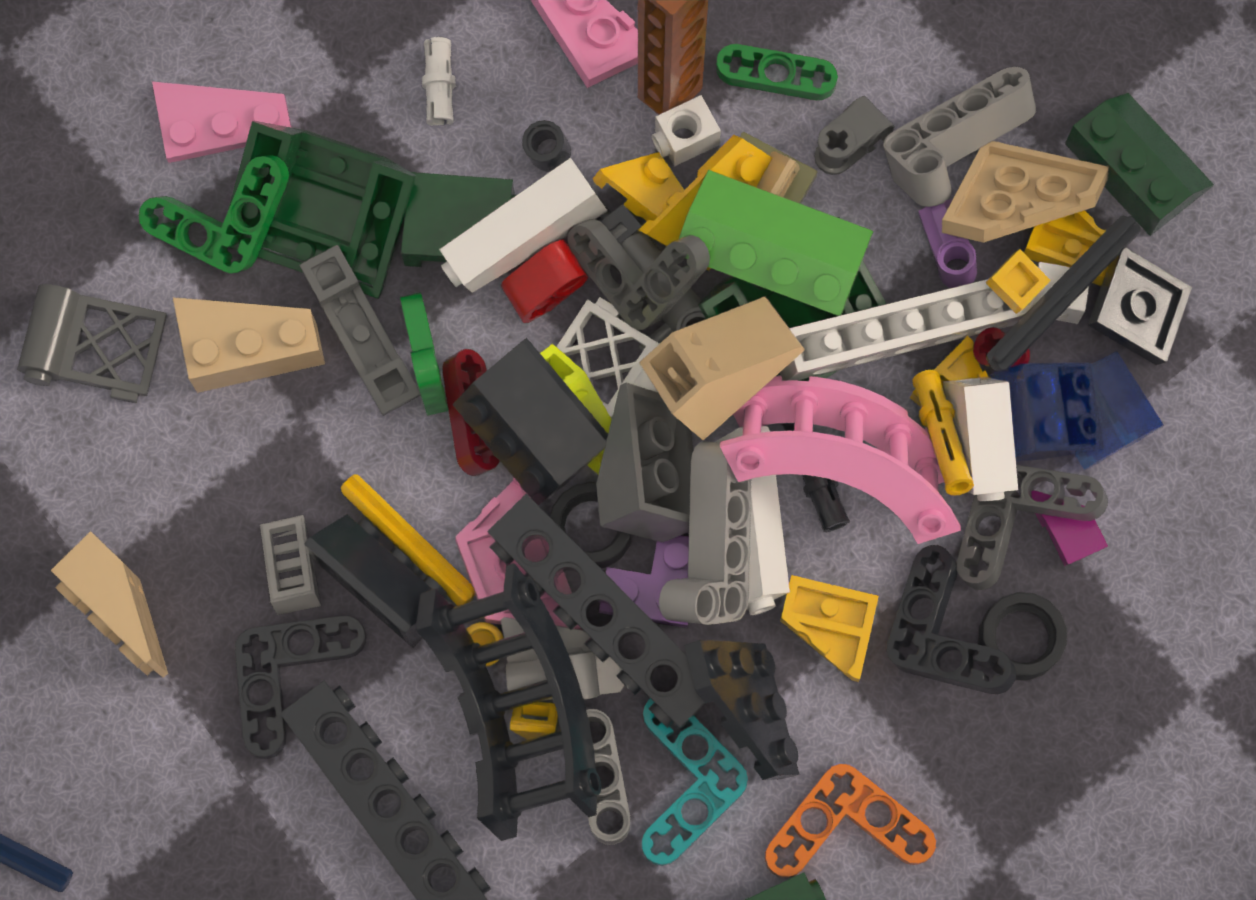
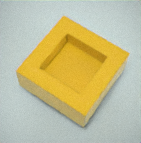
[985,249,1051,314]

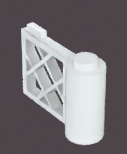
[557,297,660,418]

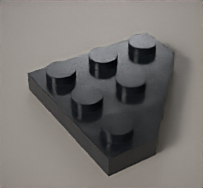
[684,640,799,780]

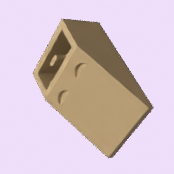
[639,297,805,440]
[51,531,168,678]

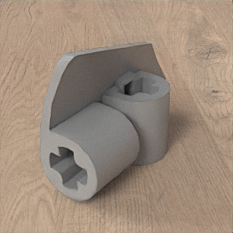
[501,617,626,701]

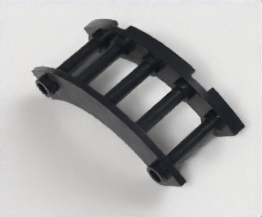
[416,563,601,841]

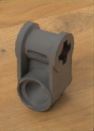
[814,96,895,175]

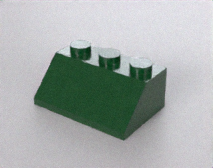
[1065,93,1214,236]

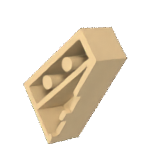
[173,297,325,393]

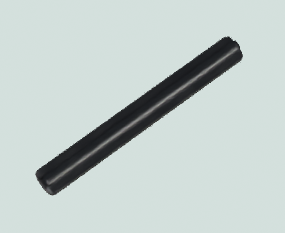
[986,215,1141,373]

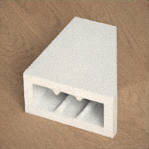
[943,377,1018,501]

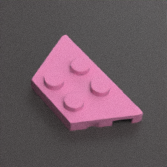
[455,477,583,630]

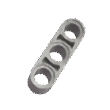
[586,709,630,845]

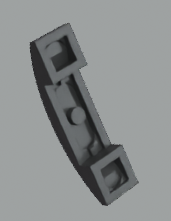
[299,245,421,416]

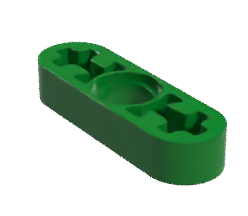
[716,44,838,101]

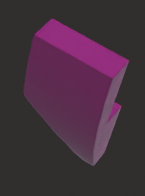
[1031,490,1108,567]

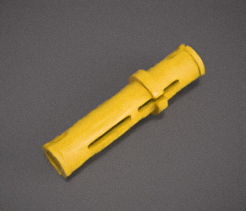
[912,370,974,496]

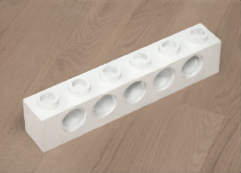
[780,279,1038,381]

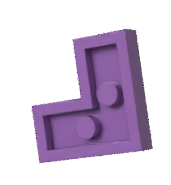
[599,535,689,628]

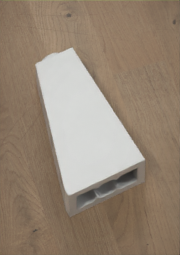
[440,158,607,293]
[715,426,790,615]

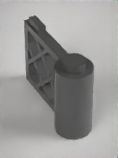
[17,284,167,403]

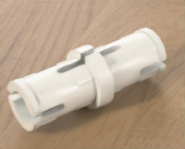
[422,37,456,126]

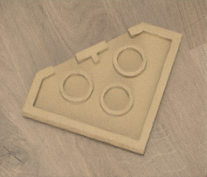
[942,141,1109,243]

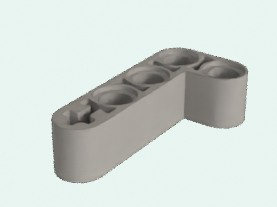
[883,67,1036,207]
[659,441,751,625]

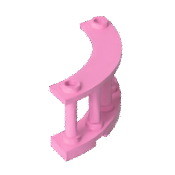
[720,376,961,544]

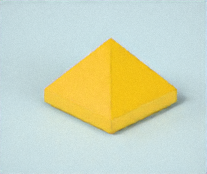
[510,702,558,740]

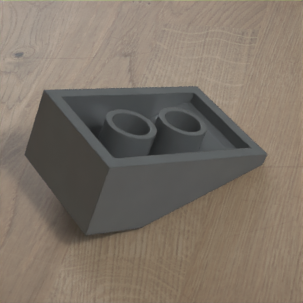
[596,382,694,543]

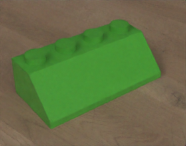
[679,170,873,316]

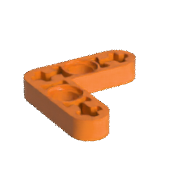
[765,764,936,878]

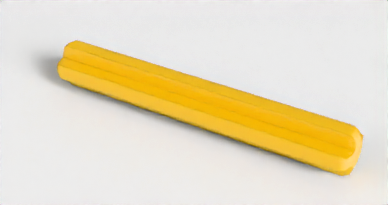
[341,474,476,606]

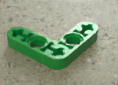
[138,155,289,273]
[400,292,448,416]

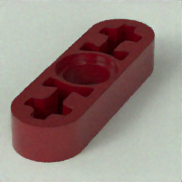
[442,349,500,476]

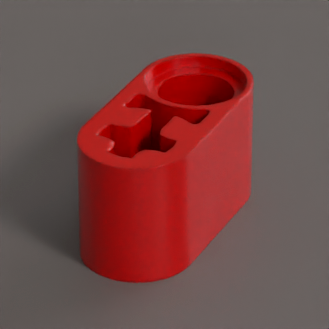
[501,240,588,323]

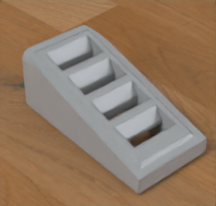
[260,515,321,615]

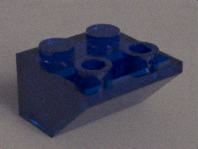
[989,362,1104,461]

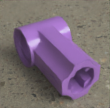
[918,199,977,288]

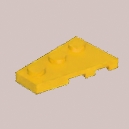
[639,135,773,271]

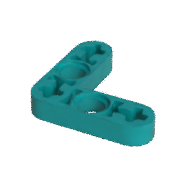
[641,699,748,866]

